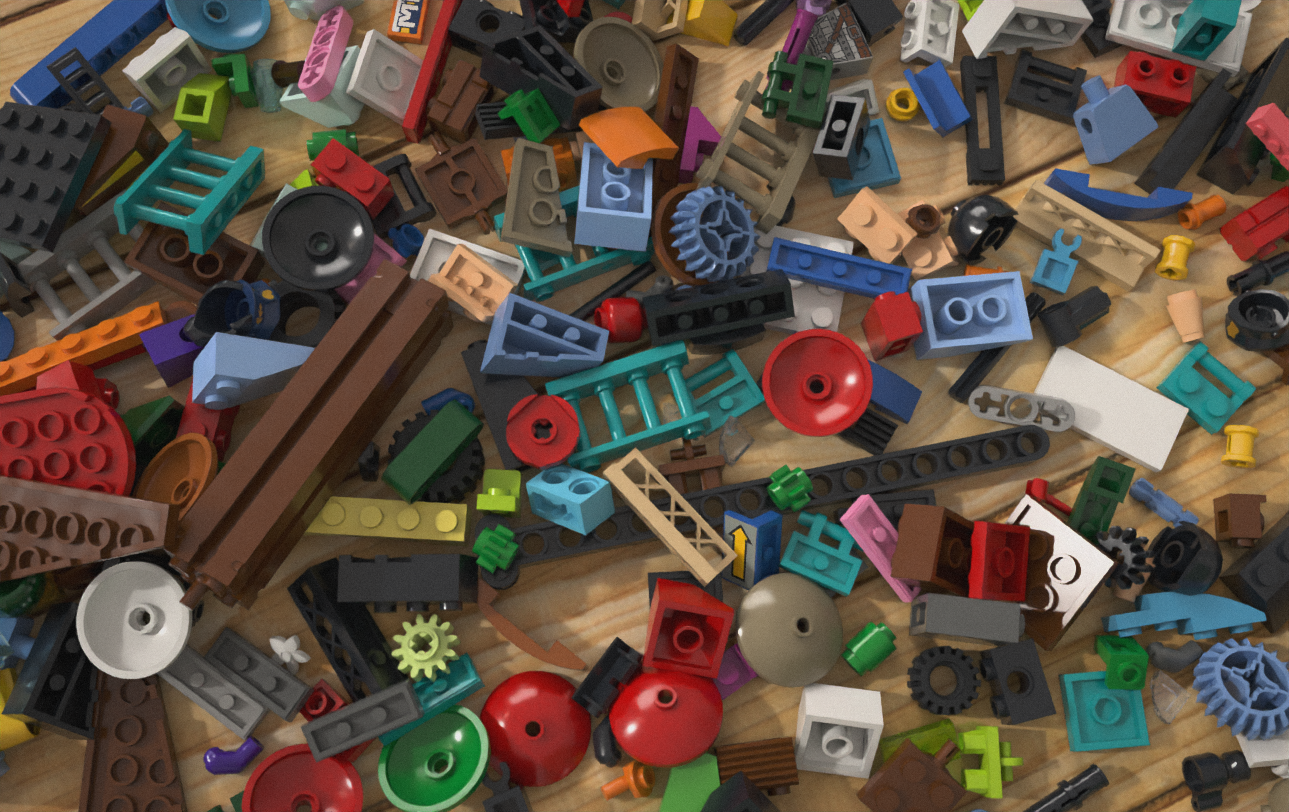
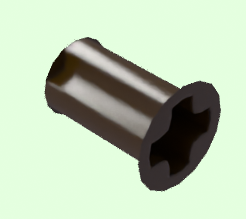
[271,60,305,88]

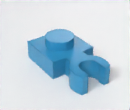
[1030,228,1082,295]

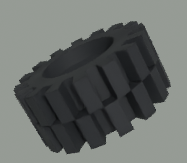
[907,646,981,715]

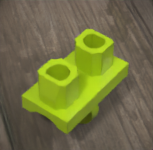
[958,726,1024,798]

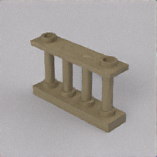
[695,71,826,234]

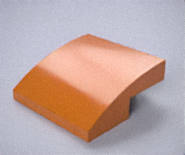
[579,106,679,169]

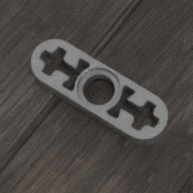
[968,385,1075,432]

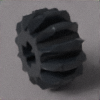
[1094,526,1155,590]

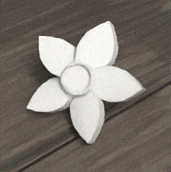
[269,635,311,675]

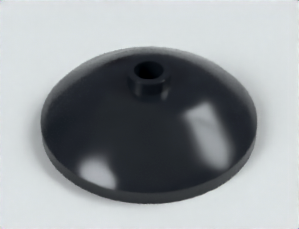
[262,186,374,292]

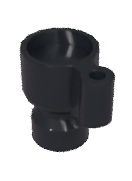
[1182,750,1251,812]

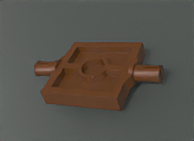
[415,131,508,235]
[857,738,967,812]

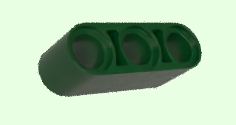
[381,399,484,505]

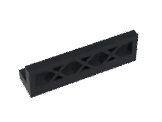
[1134,68,1239,194]
[287,557,409,703]

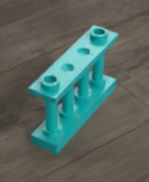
[114,129,265,255]
[494,185,655,302]
[545,340,711,473]

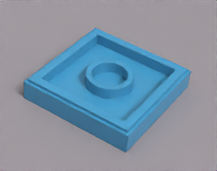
[828,118,901,198]

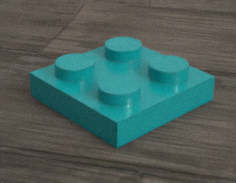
[1059,671,1150,752]

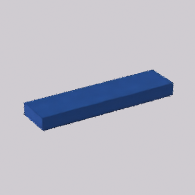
[766,237,912,299]

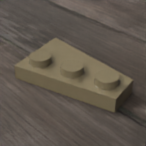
[500,138,573,257]

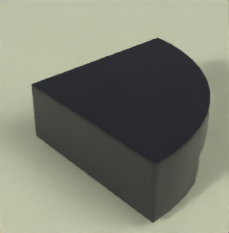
[358,440,380,482]

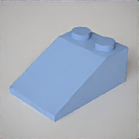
[574,142,653,252]
[907,271,1033,360]
[192,332,315,410]

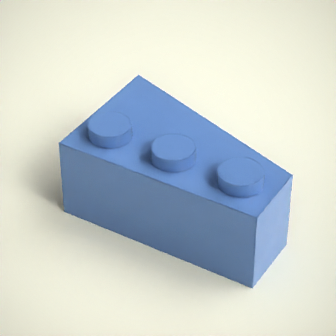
[480,293,609,378]

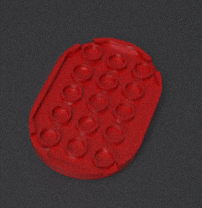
[0,387,136,496]

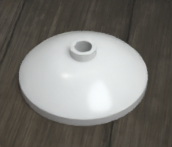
[76,561,192,679]

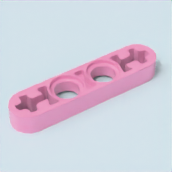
[298,5,353,102]

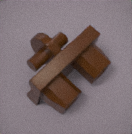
[658,437,725,497]

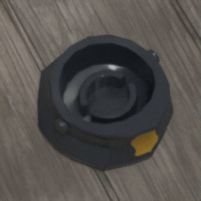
[1225,289,1289,352]

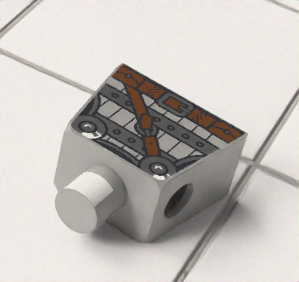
[803,3,873,80]

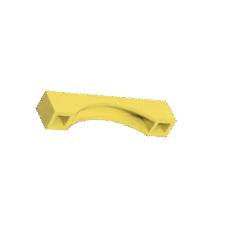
[303,496,472,547]

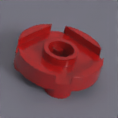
[506,394,581,470]

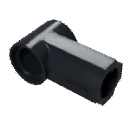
[1037,286,1111,347]

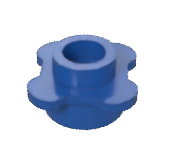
[388,224,425,258]

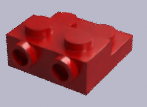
[968,521,1030,602]

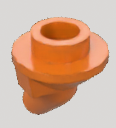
[601,759,656,801]

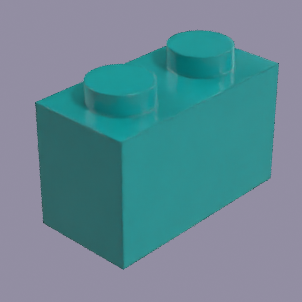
[1172,0,1242,61]

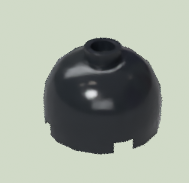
[947,195,1018,265]
[1147,521,1223,596]

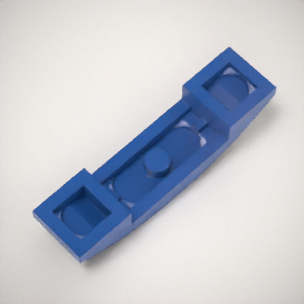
[1044,168,1193,221]
[793,333,922,424]

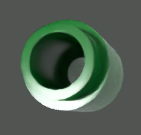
[307,129,359,161]
[841,621,897,677]

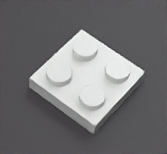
[346,29,424,125]

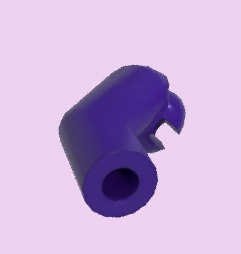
[203,736,264,775]

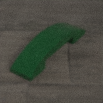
[1067,456,1136,543]

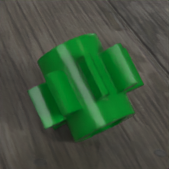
[767,465,814,513]
[472,524,520,573]

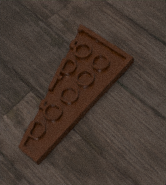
[0,475,180,583]
[78,615,188,812]

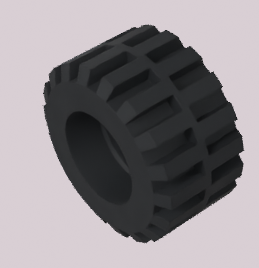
[268,279,346,348]
[388,410,485,503]

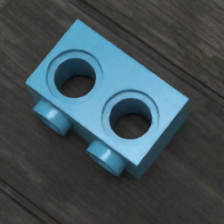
[526,463,615,535]

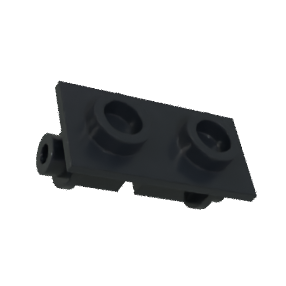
[571,637,643,719]

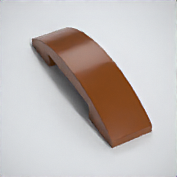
[477,577,587,671]

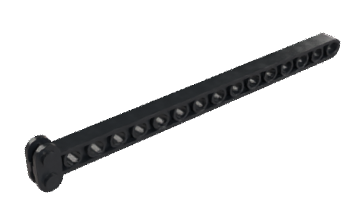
[475,425,1050,590]

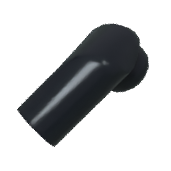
[593,713,622,768]

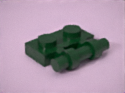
[761,51,834,129]

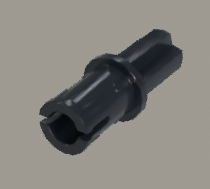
[1227,251,1289,296]

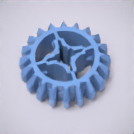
[669,186,761,282]
[1192,638,1289,741]

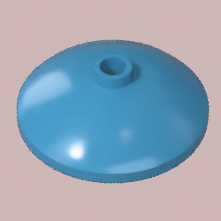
[165,0,271,53]

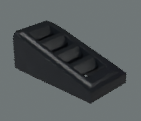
[46,47,124,115]

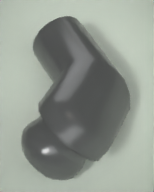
[626,275,674,309]
[1145,640,1203,673]

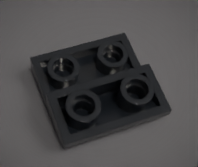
[519,0,593,43]

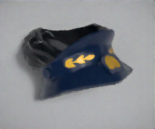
[183,280,280,347]

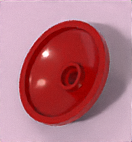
[762,329,873,437]
[609,663,723,768]
[479,671,591,787]
[242,743,363,812]

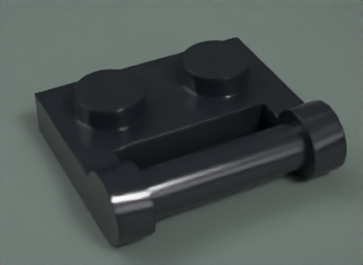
[1004,49,1087,124]
[370,154,437,239]

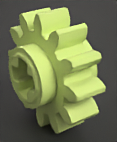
[392,614,461,682]

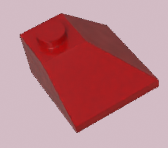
[643,578,735,679]

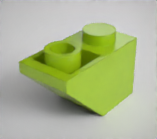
[173,73,232,142]

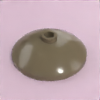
[574,17,663,112]
[736,573,843,688]

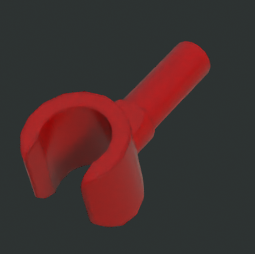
[1025,478,1072,516]

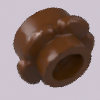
[906,204,940,239]

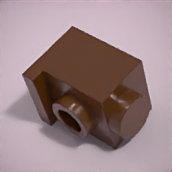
[1213,493,1267,549]

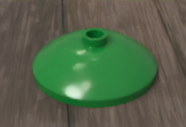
[378,704,491,812]

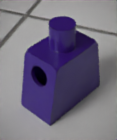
[139,314,204,388]

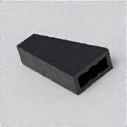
[461,339,576,473]

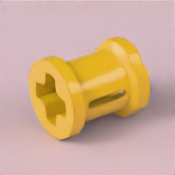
[1155,235,1195,280]
[1221,425,1259,468]

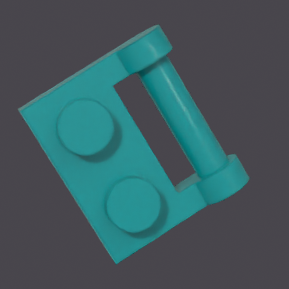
[1156,341,1256,435]
[685,349,765,438]

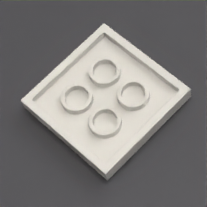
[741,221,854,334]

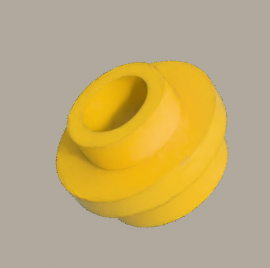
[885,88,920,121]

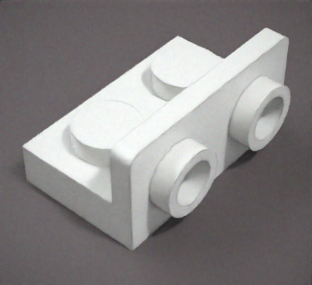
[900,0,959,67]

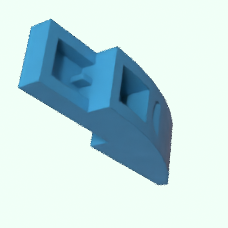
[1101,592,1266,640]

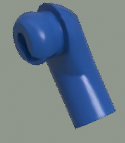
[421,388,475,415]

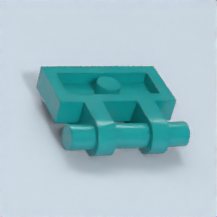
[778,510,864,597]

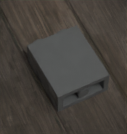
[909,593,1025,646]

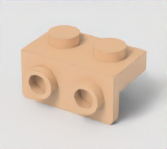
[837,186,918,264]
[898,200,961,281]
[428,244,518,323]

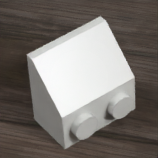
[122,27,212,113]
[794,683,884,779]

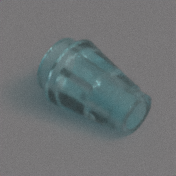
[250,59,283,113]

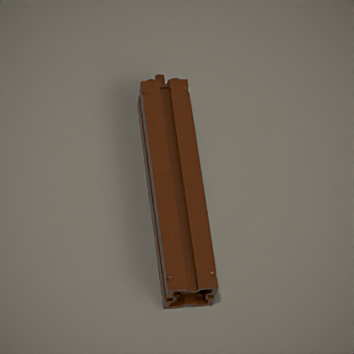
[163,259,454,611]

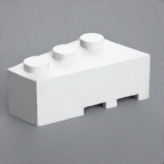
[962,0,1093,59]

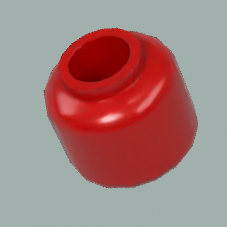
[594,297,648,344]

